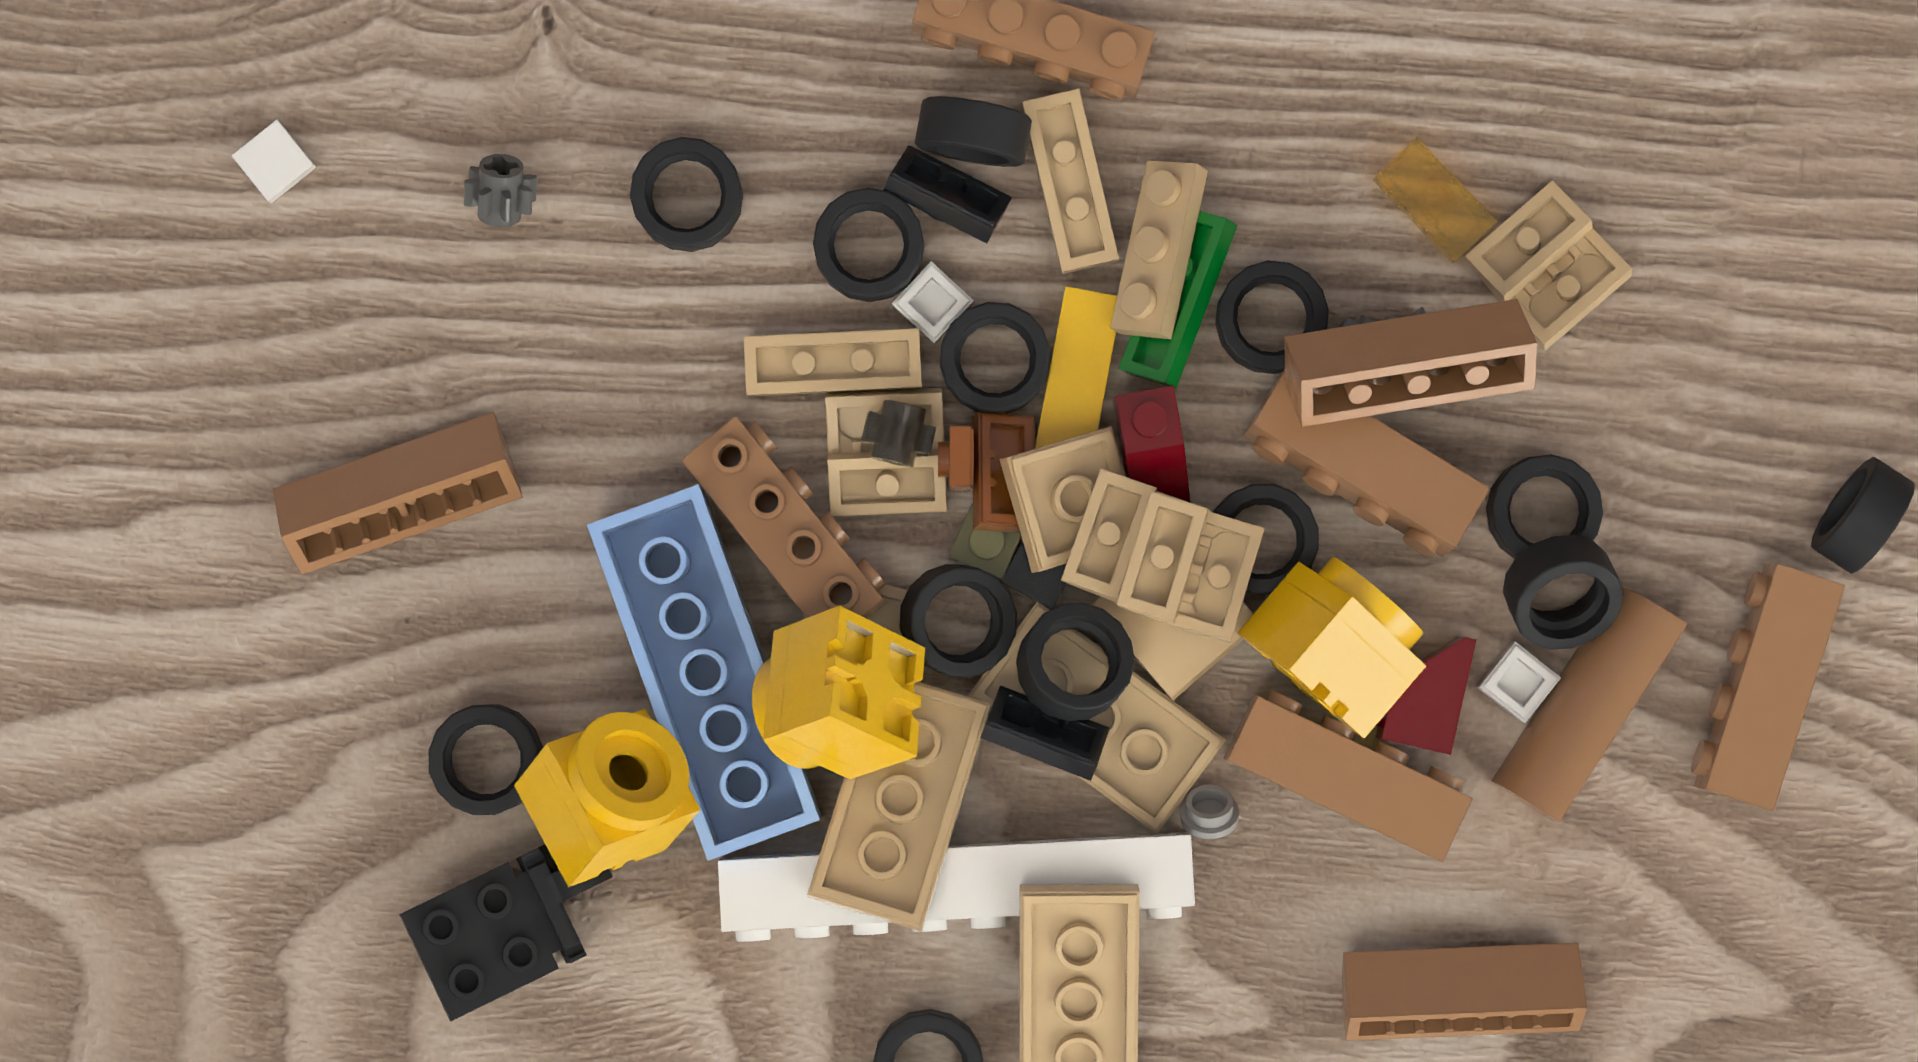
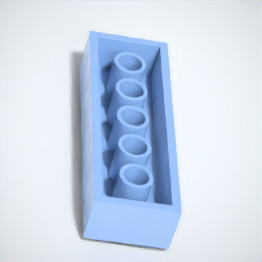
[587,484,822,861]

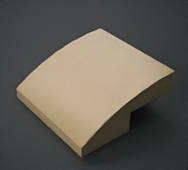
[1465,180,1633,351]
[825,388,947,516]
[1061,469,1212,603]
[1116,492,1265,643]
[1091,597,1253,701]

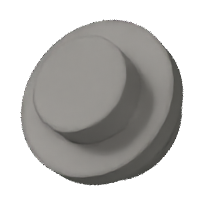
[1180,784,1239,839]

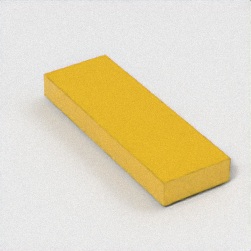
[1035,286,1117,448]

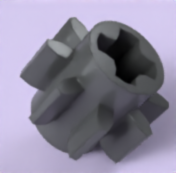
[464,154,537,227]

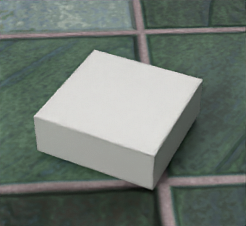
[232,120,317,203]
[892,261,974,345]
[1476,641,1561,724]

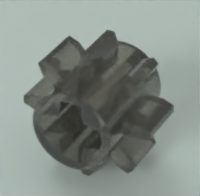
[861,400,936,468]

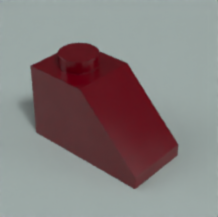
[1113,386,1191,503]
[1375,637,1477,755]

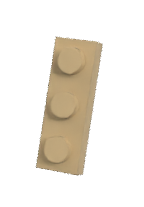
[1022,88,1119,274]
[1110,160,1208,339]
[744,328,922,397]

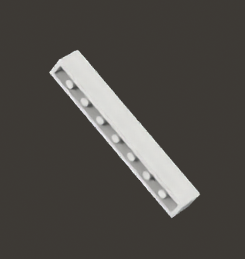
[718,832,1195,942]

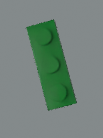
[1118,211,1238,389]

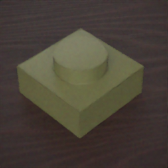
[949,504,1021,580]

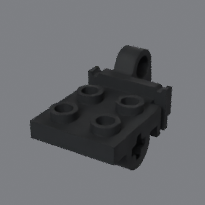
[399,844,613,1021]

